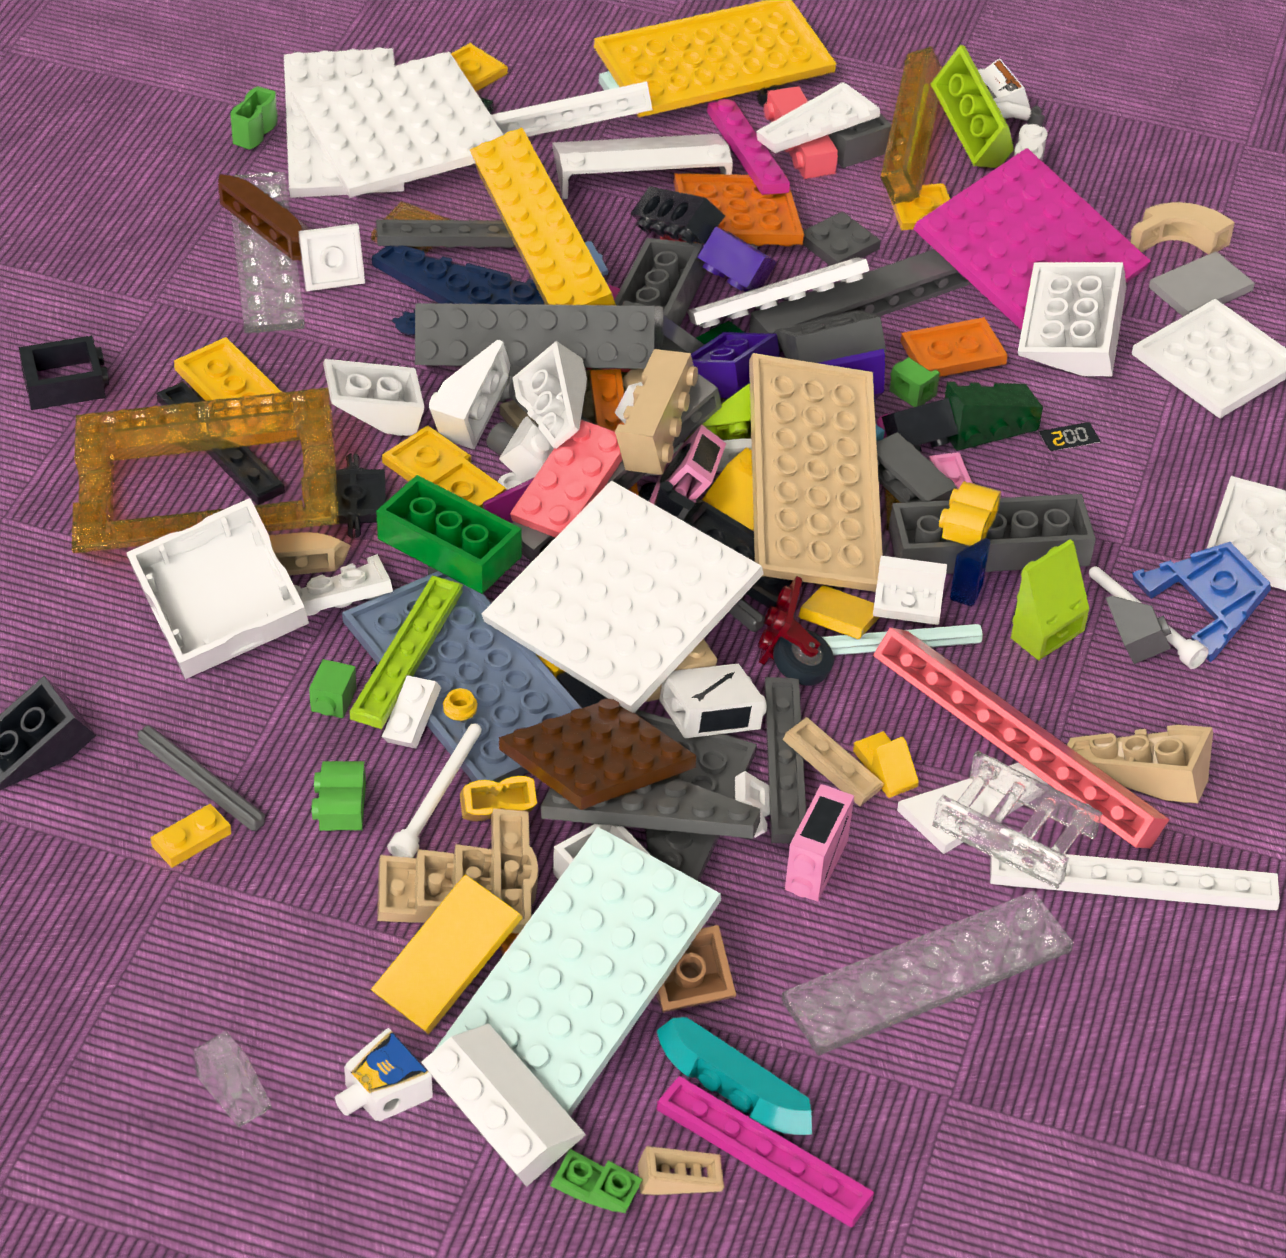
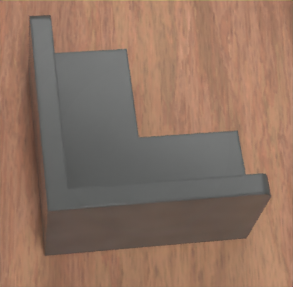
[828,113,893,168]

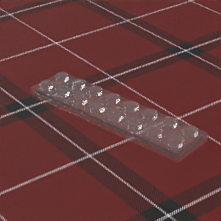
[231,172,305,333]
[781,891,1073,1056]

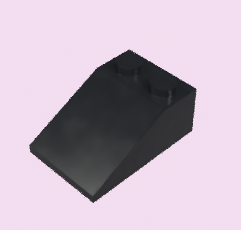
[0,676,96,790]

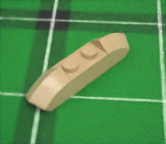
[269,532,351,575]

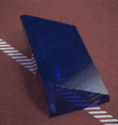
[950,538,991,607]

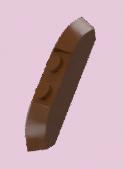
[218,174,310,261]

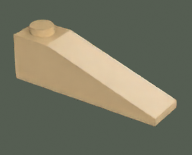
[1067,725,1213,803]

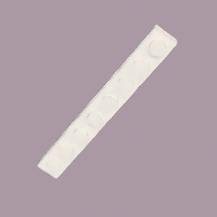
[990,847,1280,910]

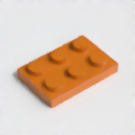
[900,317,1008,377]

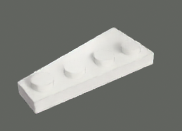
[757,82,880,153]

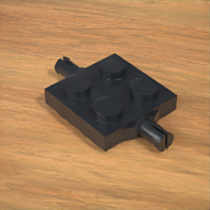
[321,453,386,538]

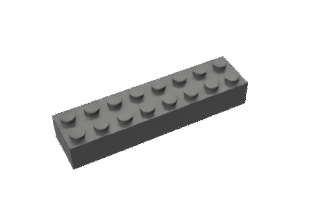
[415,303,663,369]

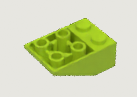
[685,384,751,441]
[1011,539,1089,661]

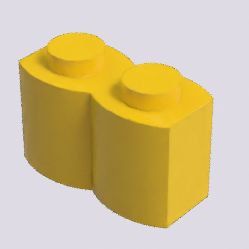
[939,481,1001,549]
[460,776,537,821]

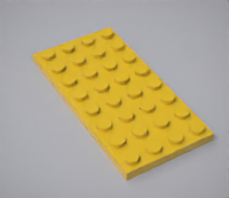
[594,0,837,117]

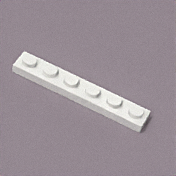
[491,81,653,137]

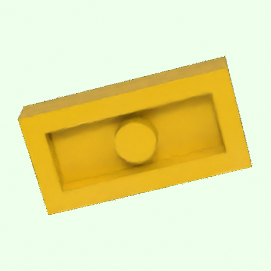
[151,803,231,868]

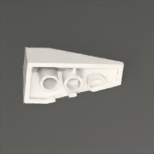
[512,341,587,449]

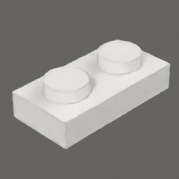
[382,676,441,749]

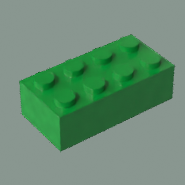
[376,475,522,594]

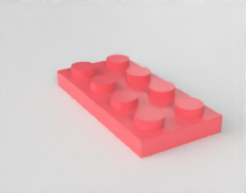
[510,420,622,538]

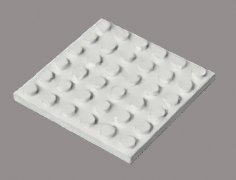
[293,52,503,198]
[482,481,764,713]

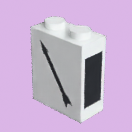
[659,663,767,738]

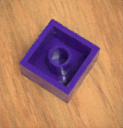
[697,227,777,292]

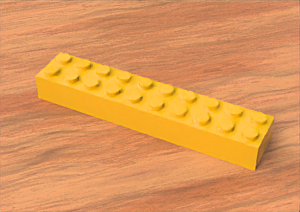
[470,127,616,305]

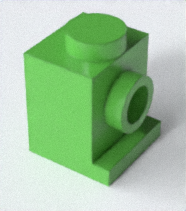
[889,357,940,407]

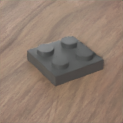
[803,211,881,266]

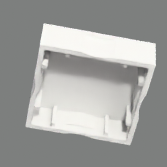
[127,498,309,679]

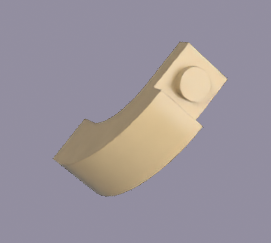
[1131,202,1235,255]

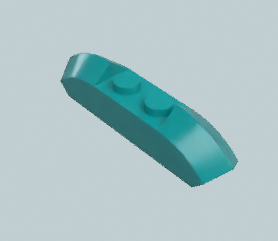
[657,1017,812,1135]

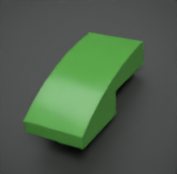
[550,1149,643,1213]

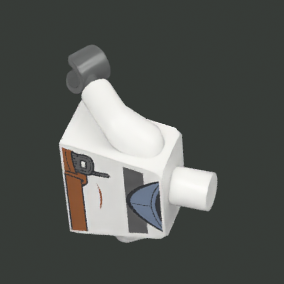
[978,59,1045,127]

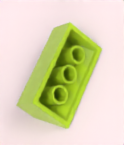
[931,45,1014,168]

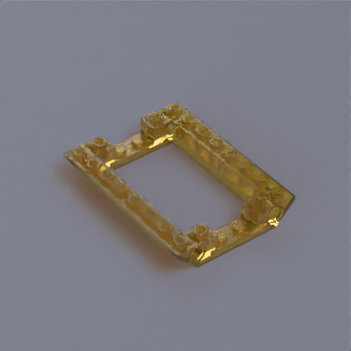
[72,388,340,553]

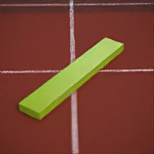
[350,575,463,729]

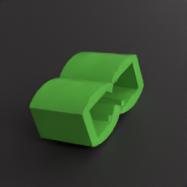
[231,86,278,149]
[312,761,366,831]

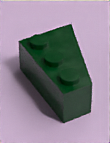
[944,381,1043,451]

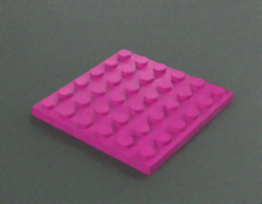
[913,148,1151,331]

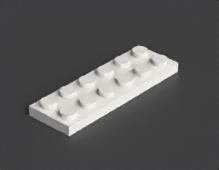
[687,257,870,328]

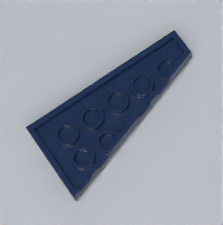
[372,246,545,305]

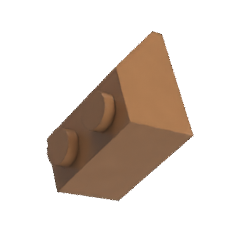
[655,925,736,1013]

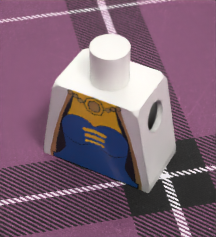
[335,1028,433,1121]

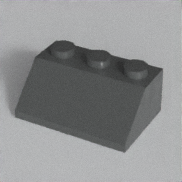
[775,310,886,363]

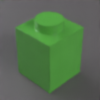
[309,659,357,718]

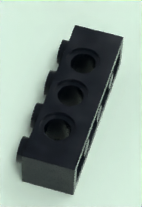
[630,186,725,244]

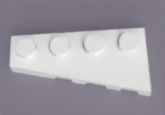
[294,554,393,616]
[897,763,1048,854]

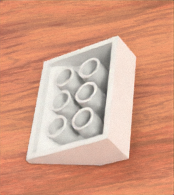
[1018,262,1126,376]

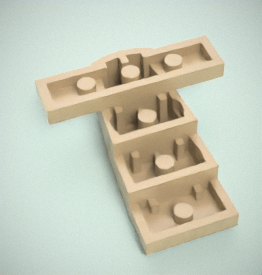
[377,809,538,933]

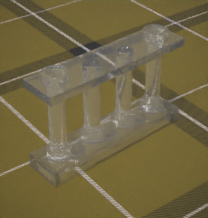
[932,751,1102,890]

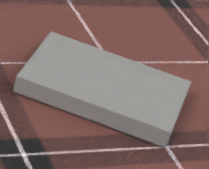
[1149,251,1255,317]

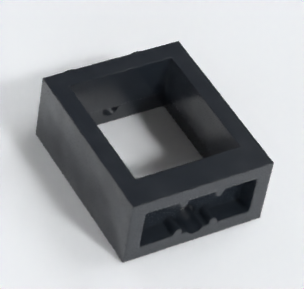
[18,335,109,410]

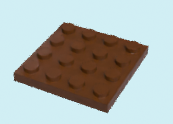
[499,699,696,810]

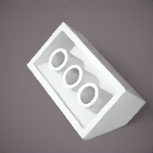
[421,1023,586,1187]

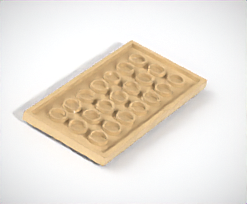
[749,353,883,592]

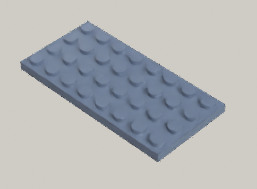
[342,571,581,783]

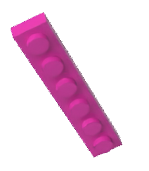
[707,99,790,195]
[657,1076,874,1228]

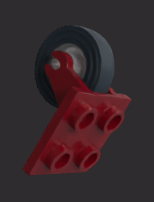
[758,576,834,686]

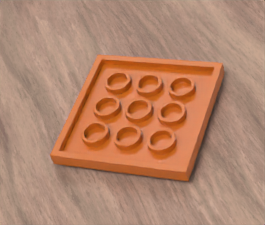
[673,173,804,247]

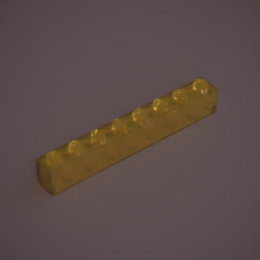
[880,46,942,204]

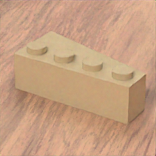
[615,349,698,475]

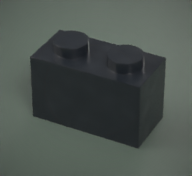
[882,398,959,451]

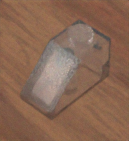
[193,1031,271,1128]

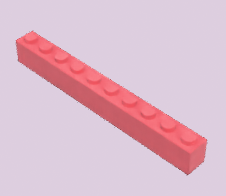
[873,627,1170,848]

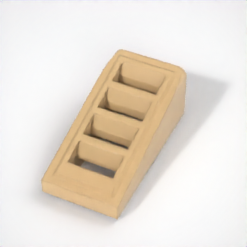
[638,1146,724,1195]

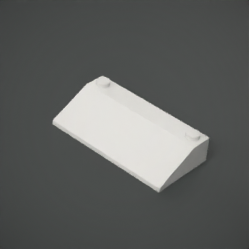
[552,134,733,199]

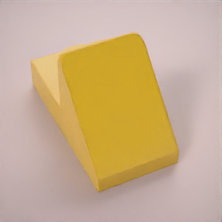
[853,731,919,798]

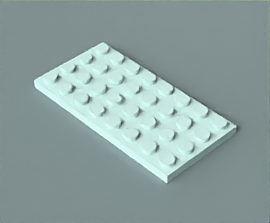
[432,826,721,1116]

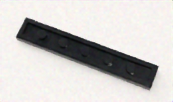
[157,382,285,505]

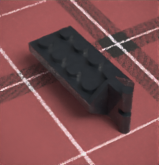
[654,481,805,608]

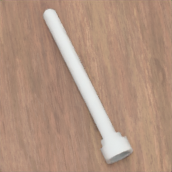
[1089,566,1208,669]
[387,723,482,858]

